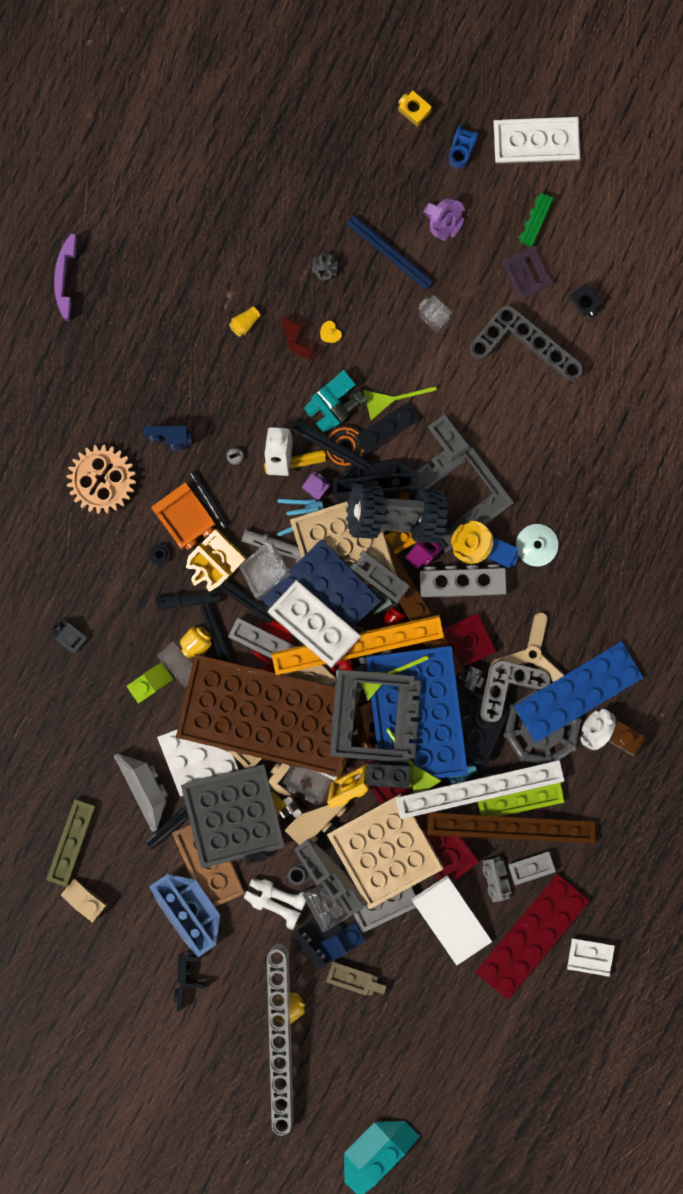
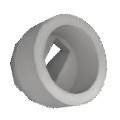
[226,448,244,465]

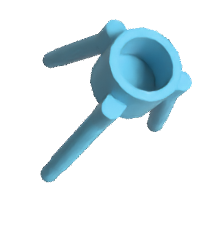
[278,499,323,536]

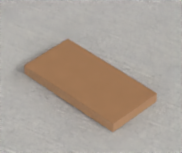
[172,825,245,907]

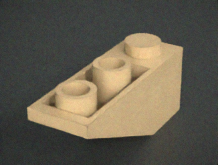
[285,802,348,845]

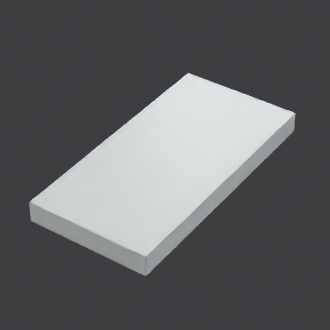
[494,117,580,163]
[268,580,361,668]
[411,876,492,965]

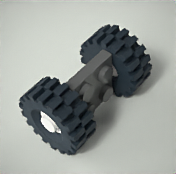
[346,484,448,543]

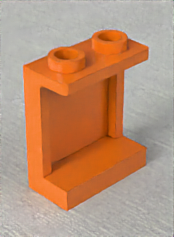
[151,482,216,550]

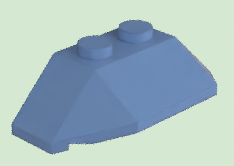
[149,874,220,957]

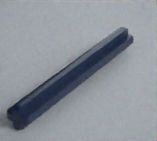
[347,215,433,290]

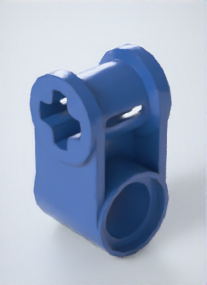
[449,125,479,169]

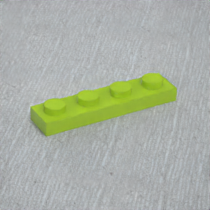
[477,783,564,816]

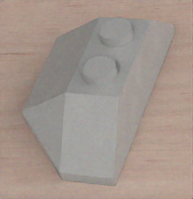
[114,754,168,832]

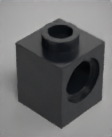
[568,283,601,318]

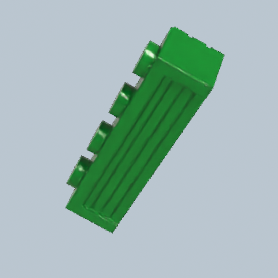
[518,193,553,248]

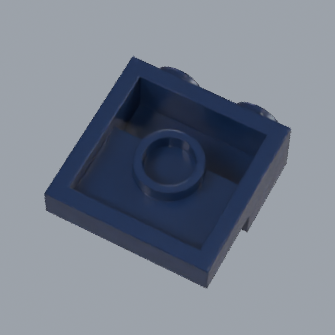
[143,426,192,451]

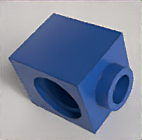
[486,538,519,569]

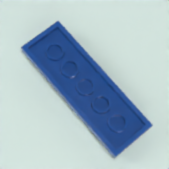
[513,641,643,743]

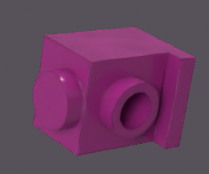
[405,542,443,569]

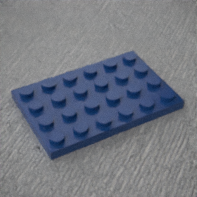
[366,646,468,778]

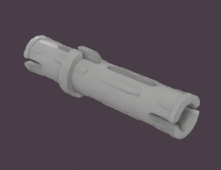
[241,529,301,560]

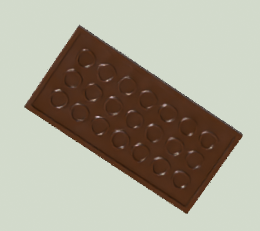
[176,654,360,777]

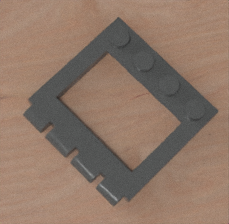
[407,442,514,554]
[329,670,421,762]

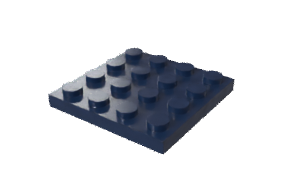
[261,539,382,628]

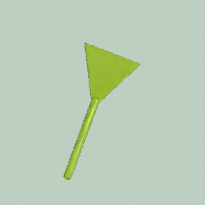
[363,386,437,420]
[359,656,429,700]
[386,728,441,794]

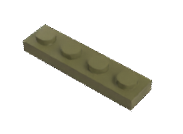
[46,799,95,887]

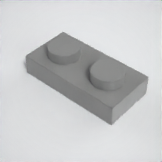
[508,851,556,885]

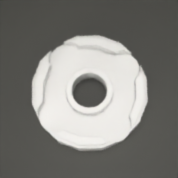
[581,709,616,750]

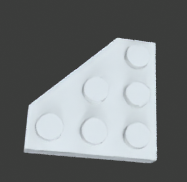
[157,730,239,797]

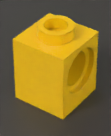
[398,91,432,127]

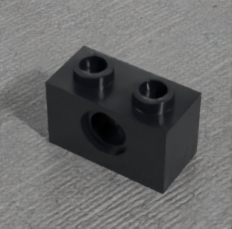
[366,762,414,788]

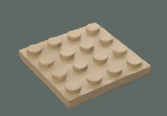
[290,502,396,585]
[327,793,444,909]

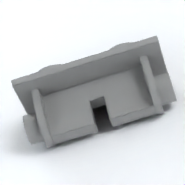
[482,856,511,902]

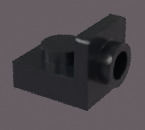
[50,618,87,654]
[177,951,200,983]

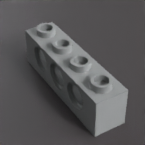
[419,565,506,598]

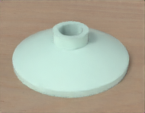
[516,524,558,566]

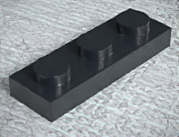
[355,402,419,455]

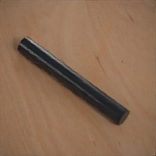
[189,471,228,529]

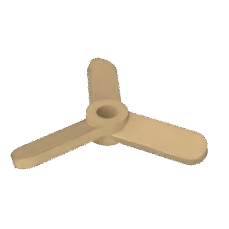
[492,613,565,682]

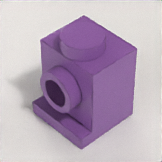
[302,472,332,501]

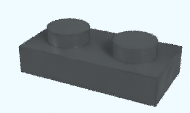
[428,414,470,461]

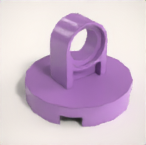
[423,198,465,241]

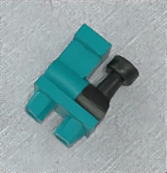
[304,370,368,433]

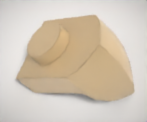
[268,762,291,795]

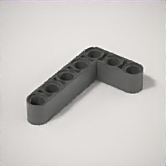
[470,306,582,381]

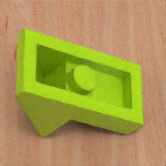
[127,662,174,704]

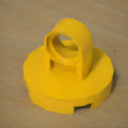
[451,521,493,564]

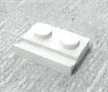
[567,938,615,977]

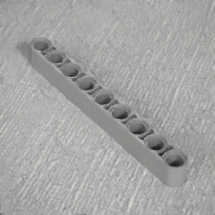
[267,944,293,1136]

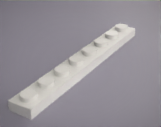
[396,760,564,819]

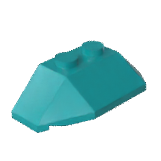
[344,1121,420,1194]

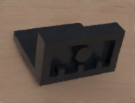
[291,908,343,970]

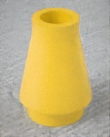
[229,306,261,337]

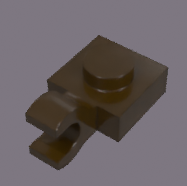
[278,792,308,819]

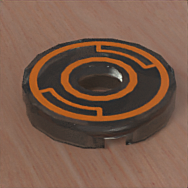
[324,425,365,468]

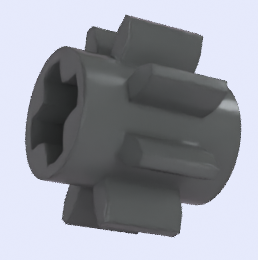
[312,253,338,280]
[458,666,485,691]

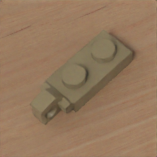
[326,961,387,996]

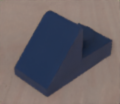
[318,923,366,962]

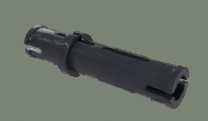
[156,589,221,610]

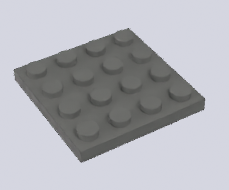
[181,765,285,869]

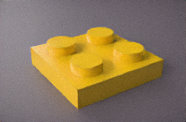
[327,764,369,809]

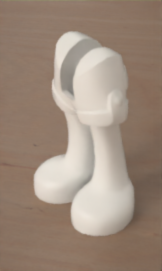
[244,879,309,930]

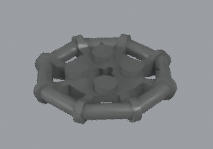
[503,689,582,764]

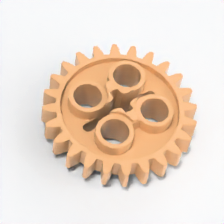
[67,445,136,514]

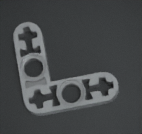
[481,661,550,722]

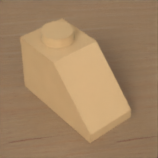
[61,878,107,923]

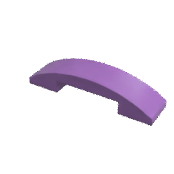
[54,234,77,321]

